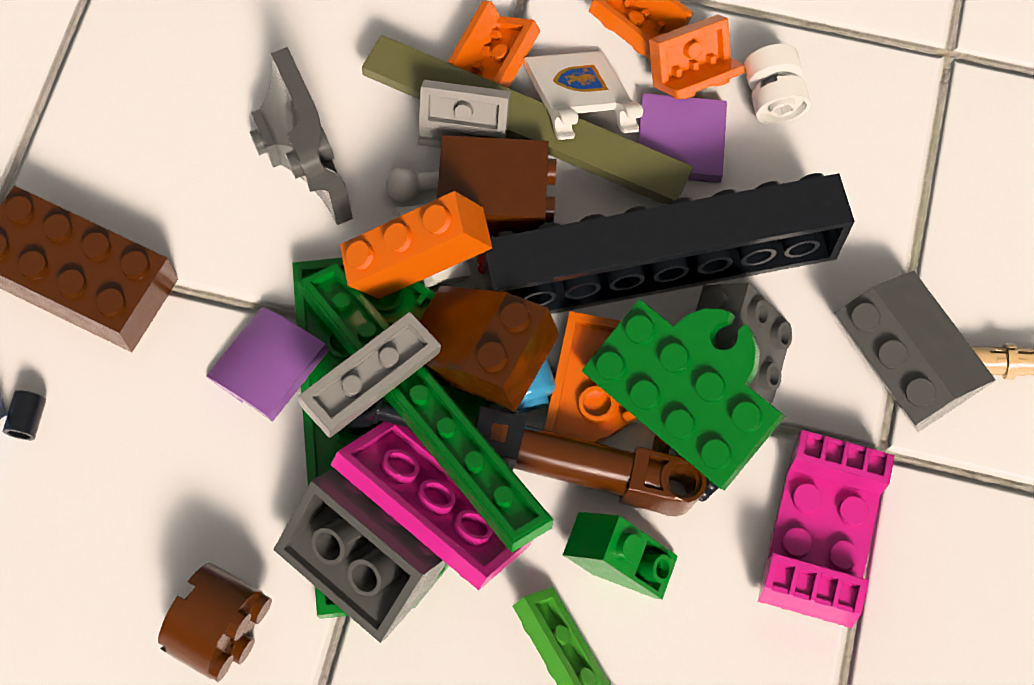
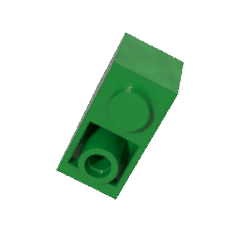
[562,512,678,600]

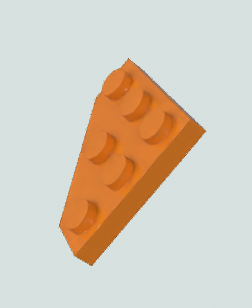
[544,311,638,444]

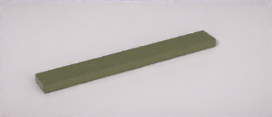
[362,35,694,205]

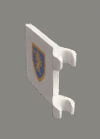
[523,51,643,140]

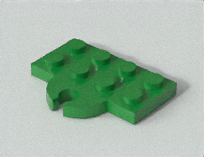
[582,299,786,491]

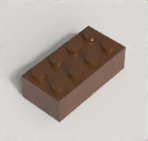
[0,185,178,353]

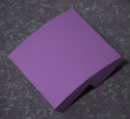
[206,306,329,422]

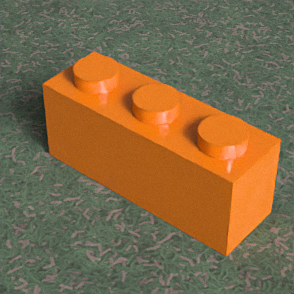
[340,191,492,299]

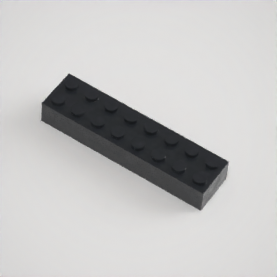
[483,173,855,314]

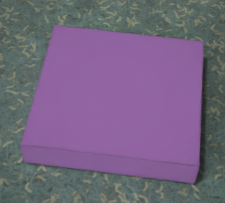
[638,93,727,183]

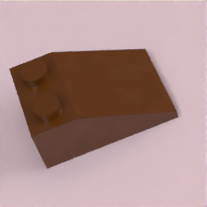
[419,286,559,412]

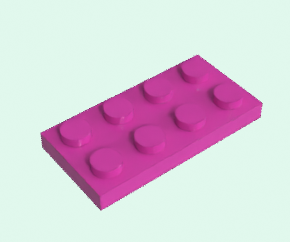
[331,422,533,591]

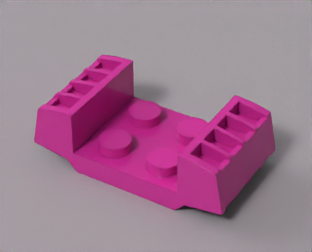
[757,430,895,629]

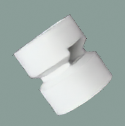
[744,44,811,125]

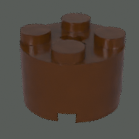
[158,563,272,682]

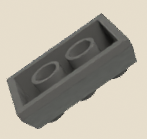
[834,271,996,432]
[273,468,446,643]

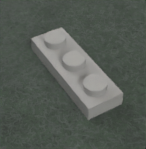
[298,312,441,438]

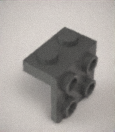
[695,283,792,404]

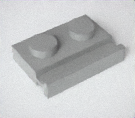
[418,80,511,148]

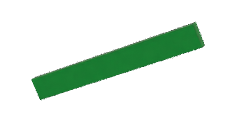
[298,263,553,553]

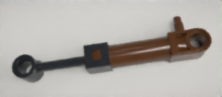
[341,397,707,517]

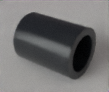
[2,390,46,441]

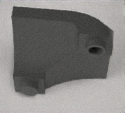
[249,47,353,225]

